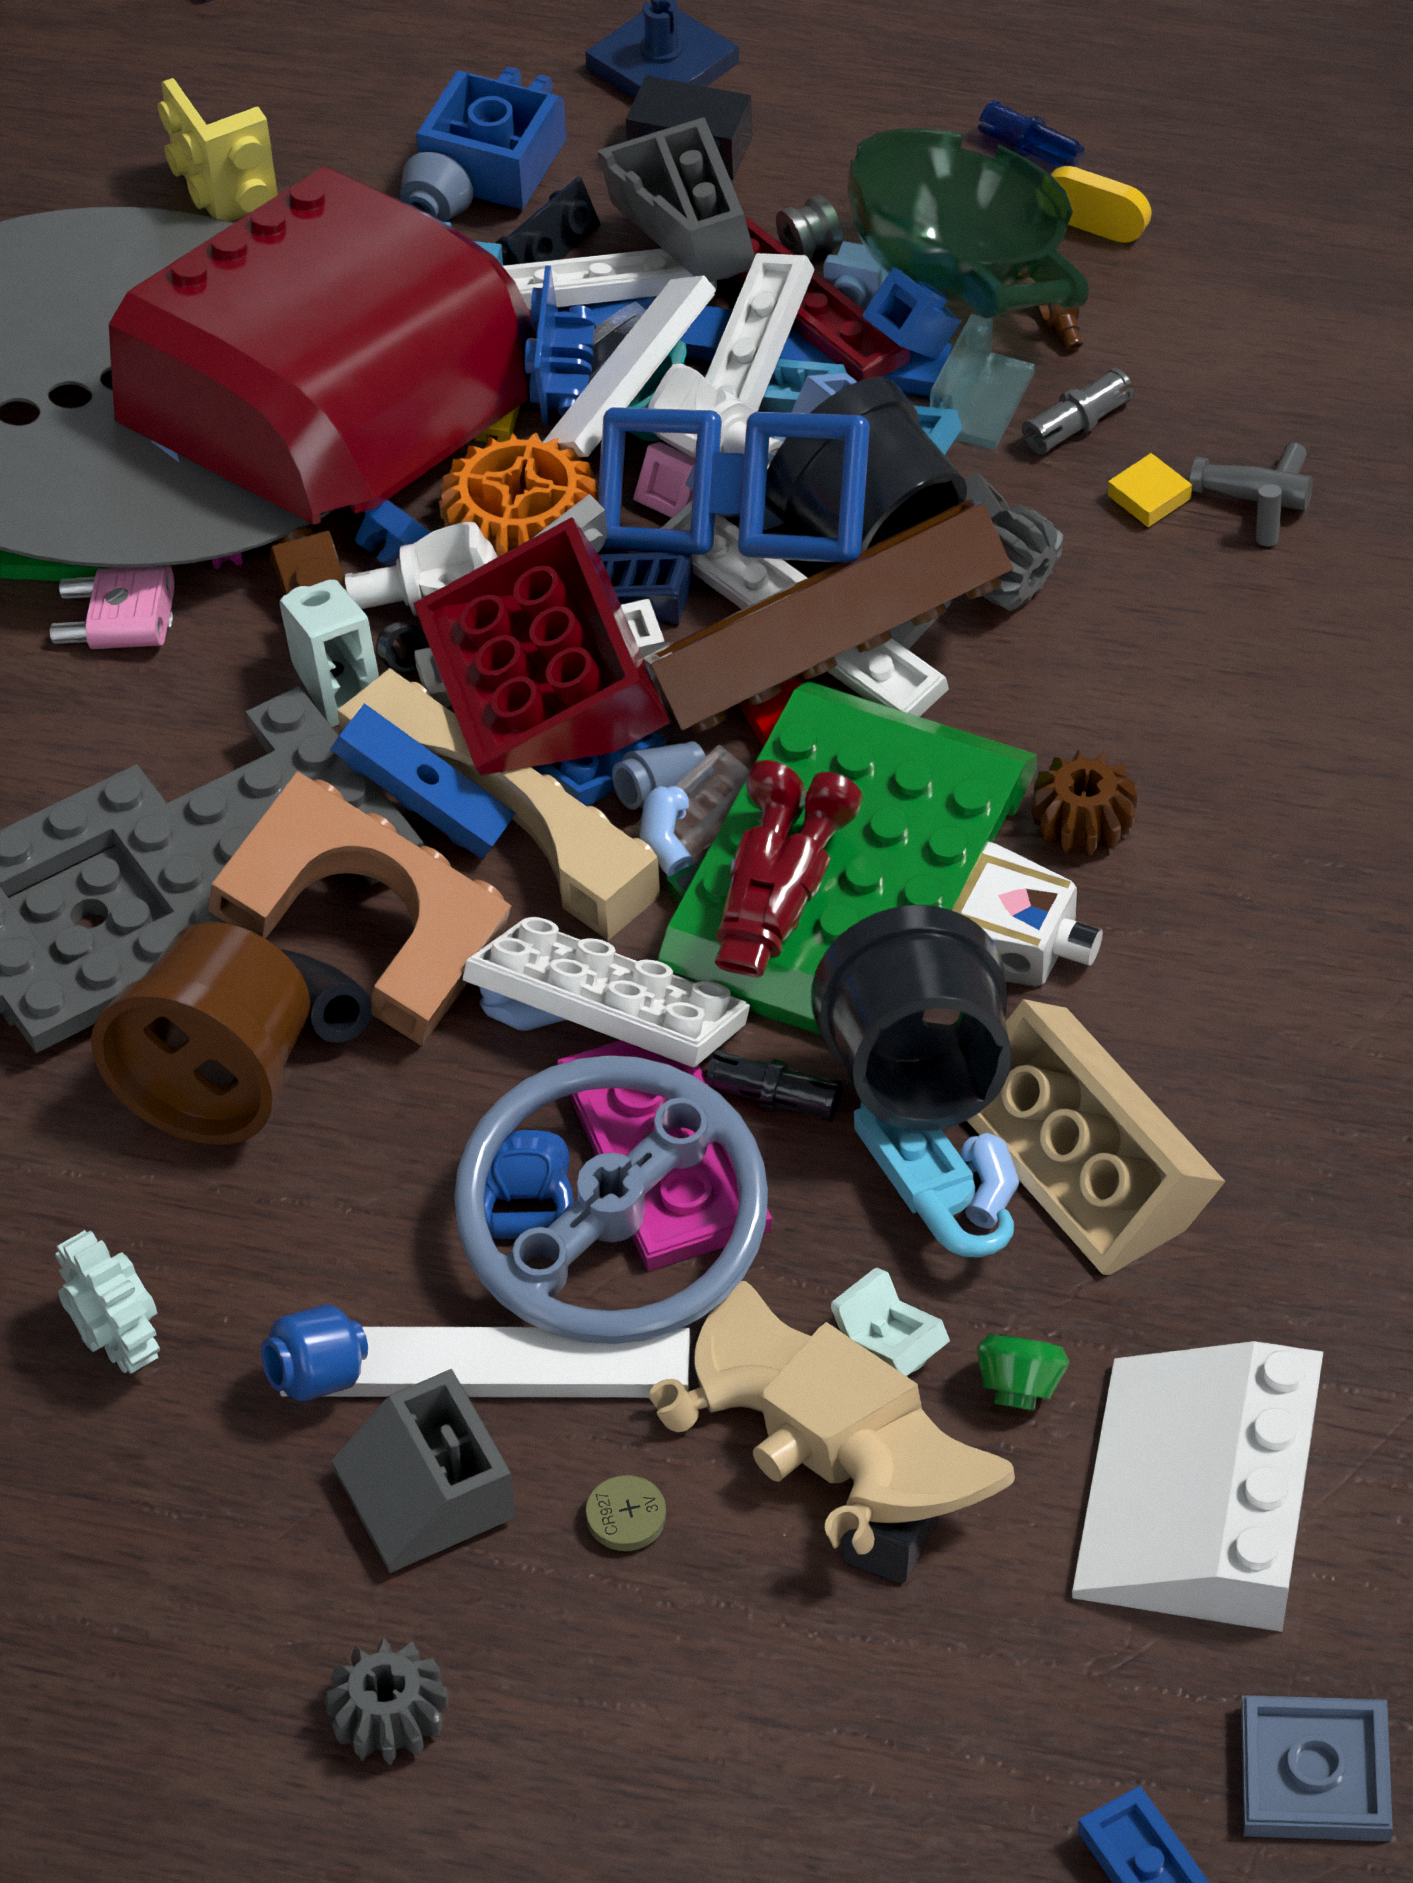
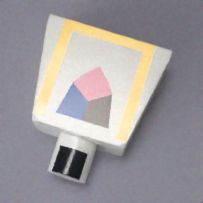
[952,842,1103,987]

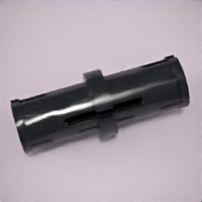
[706,1049,843,1122]

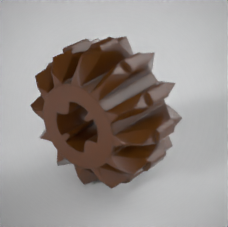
[1031,750,1138,857]

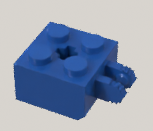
[416,67,567,210]

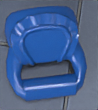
[484,1130,573,1240]

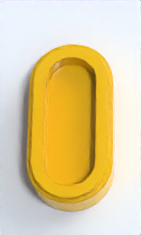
[1040,166,1152,243]

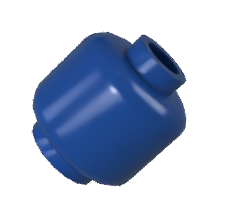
[261,1304,368,1402]

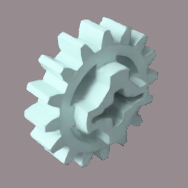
[55,1230,160,1374]

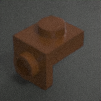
[269,528,347,596]

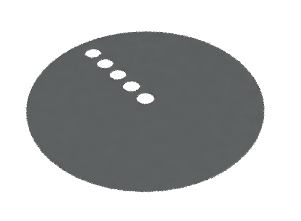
[0,207,333,568]

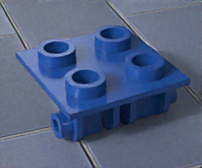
[525,265,597,425]

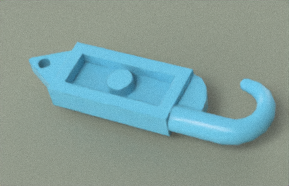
[854,1101,1014,1258]

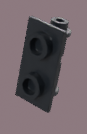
[495,177,601,266]

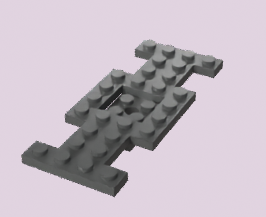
[0,686,424,1053]

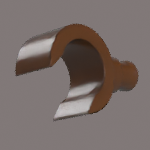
[1034,275,1083,351]

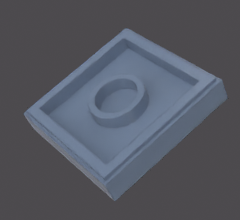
[1241,1695,1393,1841]

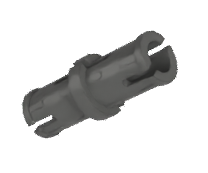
[1022,367,1134,455]

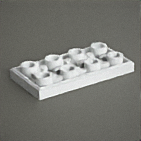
[462,917,750,1068]

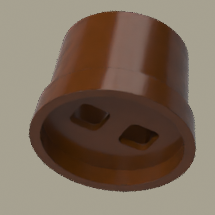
[91,922,310,1145]

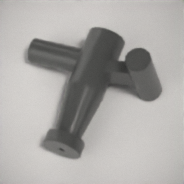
[1189,443,1313,546]

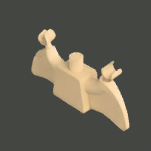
[649,1281,1015,1554]

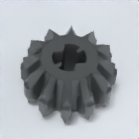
[982,504,1063,611]
[325,1637,449,1766]

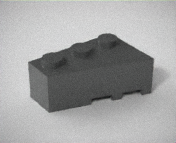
[597,117,755,282]

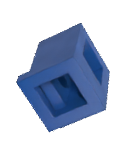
[862,267,961,359]

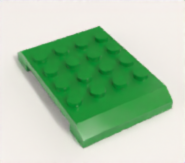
[657,681,1037,1036]

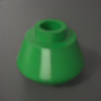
[976,1334,1070,1410]

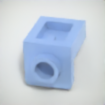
[823,241,897,310]

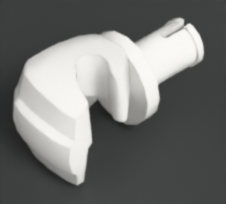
[648,363,783,469]
[345,522,498,616]

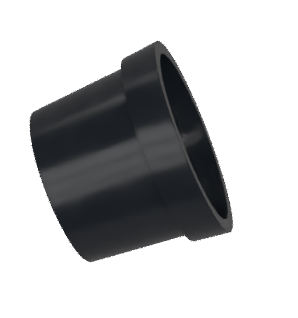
[765,377,967,552]
[811,905,1012,1131]

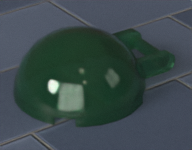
[847,128,1089,319]

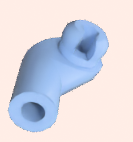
[480,987,567,1031]
[961,1133,1019,1229]

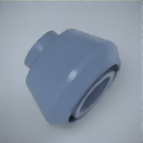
[400,152,473,222]

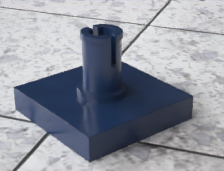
[585,0,739,99]

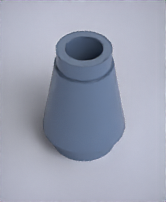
[612,741,708,810]

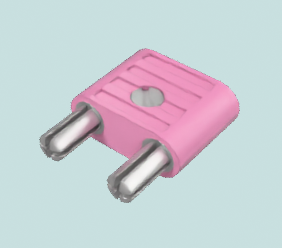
[50,565,174,649]

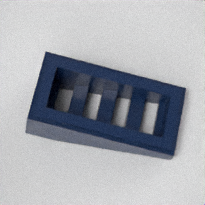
[599,552,693,625]

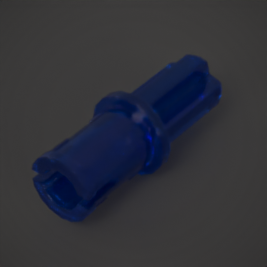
[978,99,1085,167]

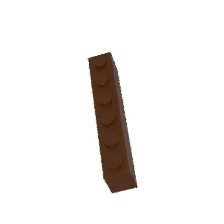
[643,498,1013,733]

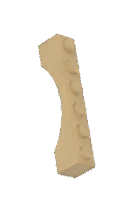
[337,668,660,940]

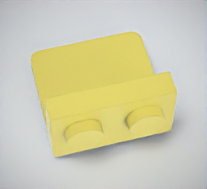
[158,78,278,222]

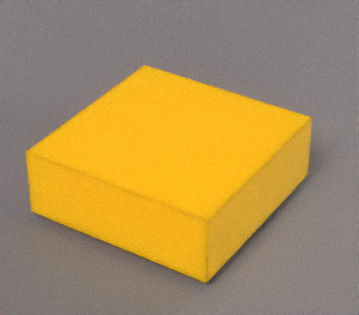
[1108,453,1192,527]

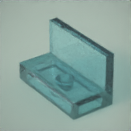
[930,314,1035,450]

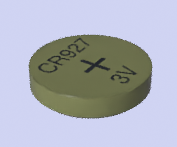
[586,1475,666,1551]

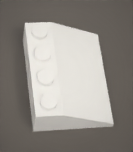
[1072,1341,1323,1632]

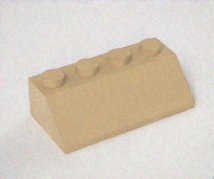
[967,999,1226,1275]

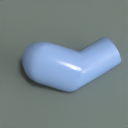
[639,786,694,877]

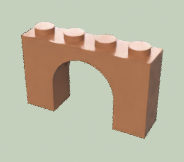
[208,771,512,1046]

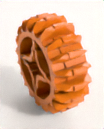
[439,432,598,557]

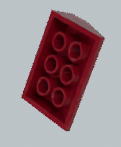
[414,517,670,775]

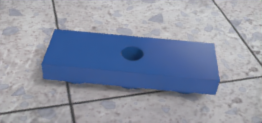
[330,703,516,860]

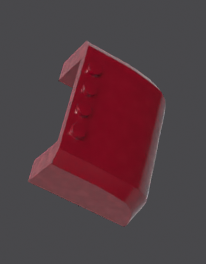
[108,166,536,524]

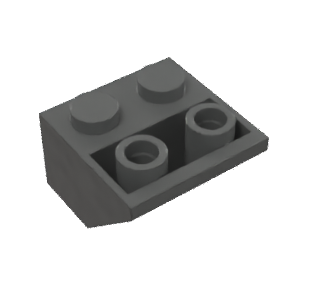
[331,1368,516,1573]

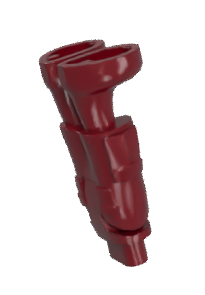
[715,760,863,978]

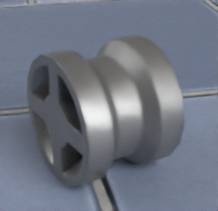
[776,195,843,260]

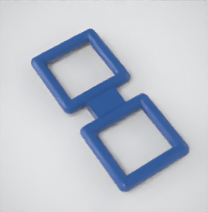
[597,407,870,563]

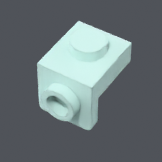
[831,1268,950,1376]

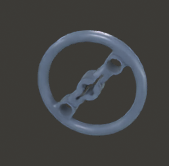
[454,1056,768,1344]

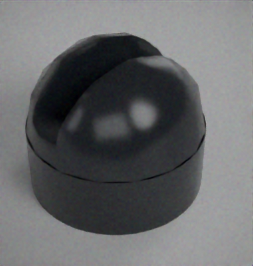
[375,622,429,673]

